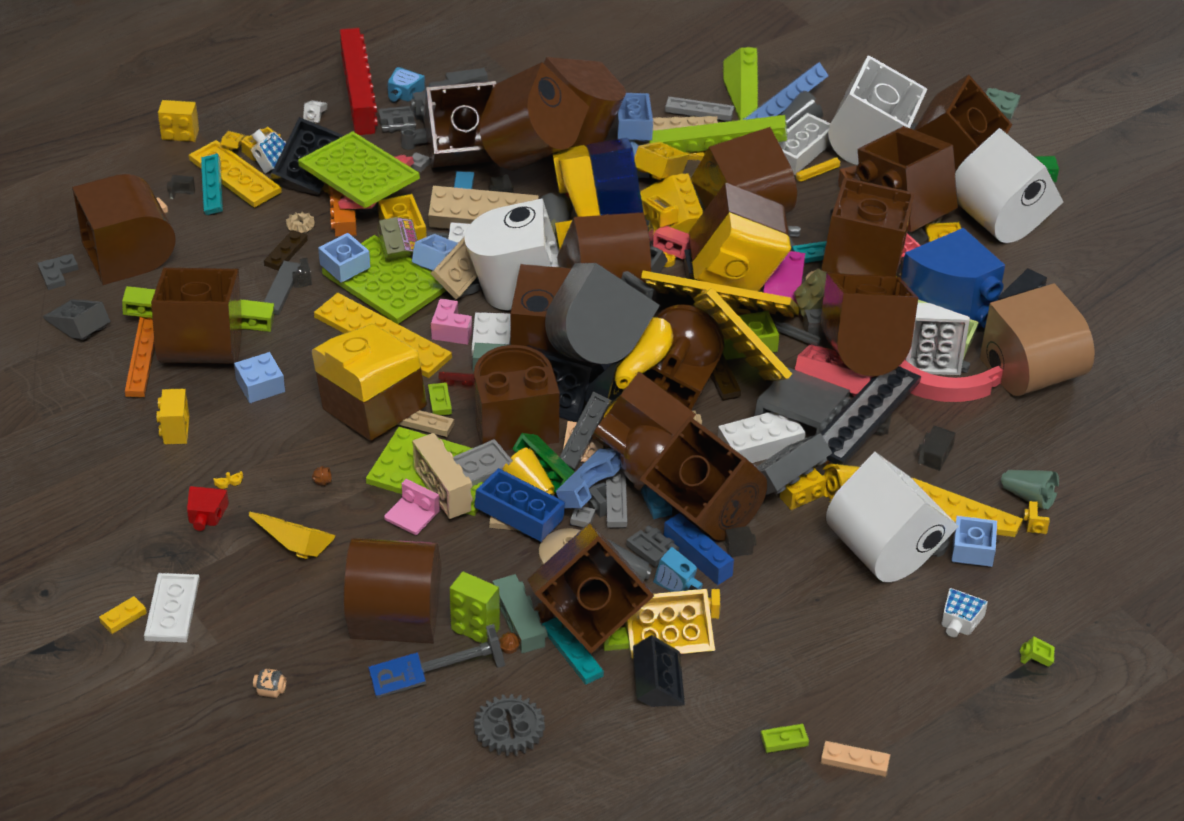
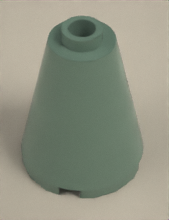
[1001,470,1059,510]

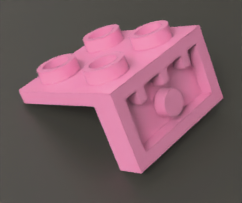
[384,479,440,535]

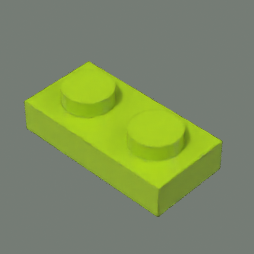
[428,383,452,415]
[761,724,809,753]

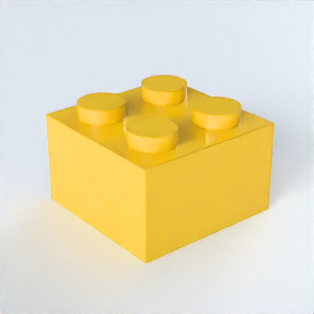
[158,100,199,142]
[156,389,190,444]

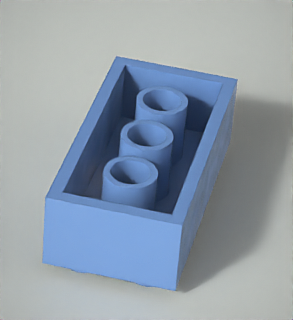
[615,93,653,142]

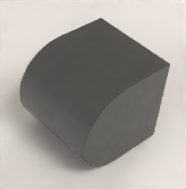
[545,263,660,364]

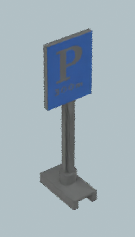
[369,624,506,698]

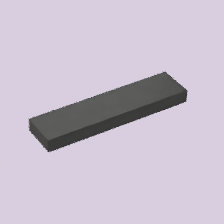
[264,261,301,315]
[560,392,611,470]

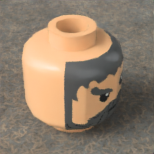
[253,668,286,698]

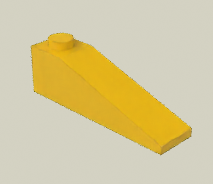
[249,512,335,559]

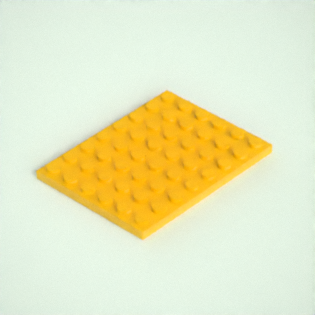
[641,271,800,318]

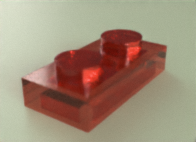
[439,372,475,386]

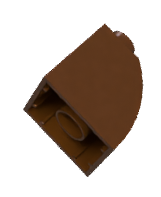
[557,213,651,283]

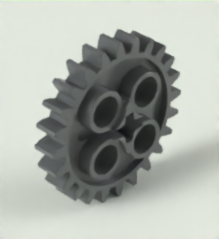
[474,694,545,756]

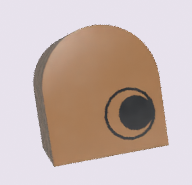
[980,283,1095,396]

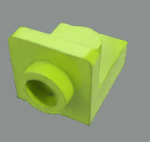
[603,627,629,651]
[1020,636,1055,667]

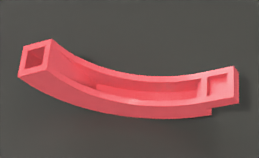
[899,360,1003,402]

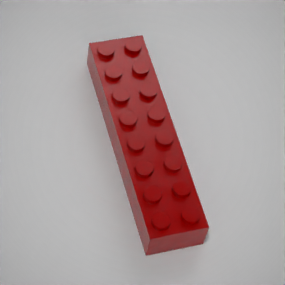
[340,28,378,135]

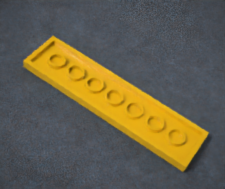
[314,293,452,378]

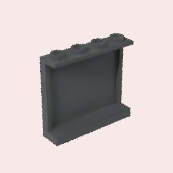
[755,367,851,434]

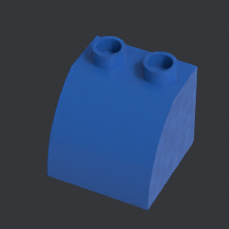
[901,228,1005,328]

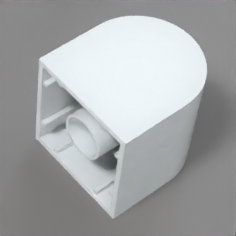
[828,55,927,165]

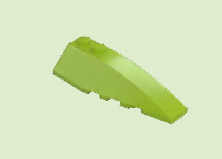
[723,47,758,120]

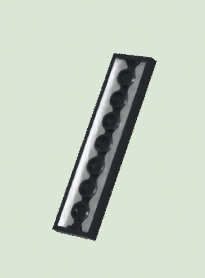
[821,366,921,465]

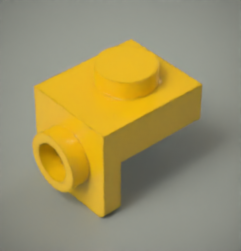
[1023,501,1050,534]

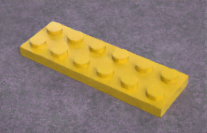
[189,140,281,208]

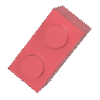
[652,226,691,259]

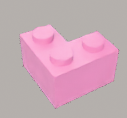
[431,299,472,345]

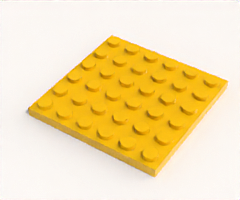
[693,288,792,381]

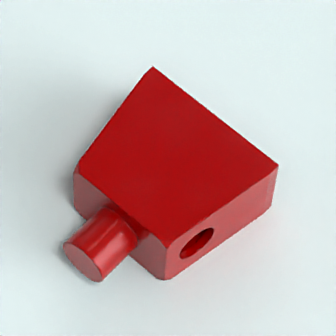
[187,486,229,531]

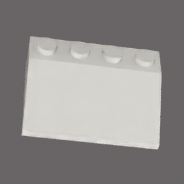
[905,303,970,375]

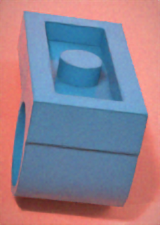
[641,484,672,519]

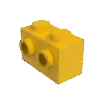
[780,468,825,510]

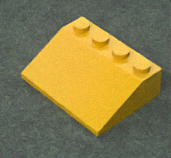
[637,173,703,240]
[625,589,715,659]

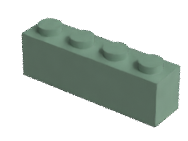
[492,574,548,654]

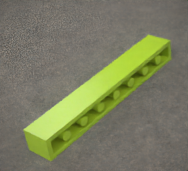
[649,115,787,153]
[122,286,274,332]

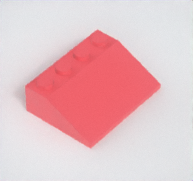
[795,344,874,396]

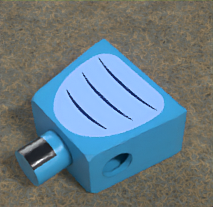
[388,67,425,101]
[654,547,703,592]

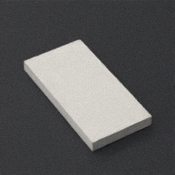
[144,573,200,642]

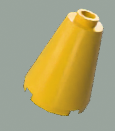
[502,448,555,496]
[822,464,860,502]

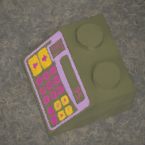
[377,217,418,261]

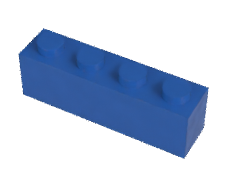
[664,513,734,585]

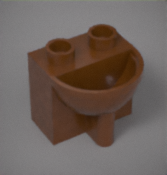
[642,305,724,410]
[474,345,560,451]
[591,372,696,491]

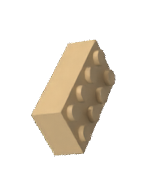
[413,433,473,519]

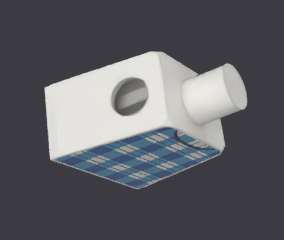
[251,129,286,173]
[942,588,988,637]

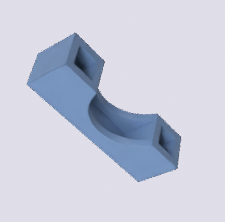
[556,449,622,508]

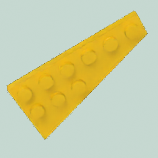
[912,478,1023,537]

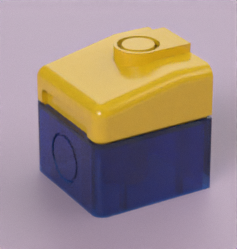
[553,137,644,217]

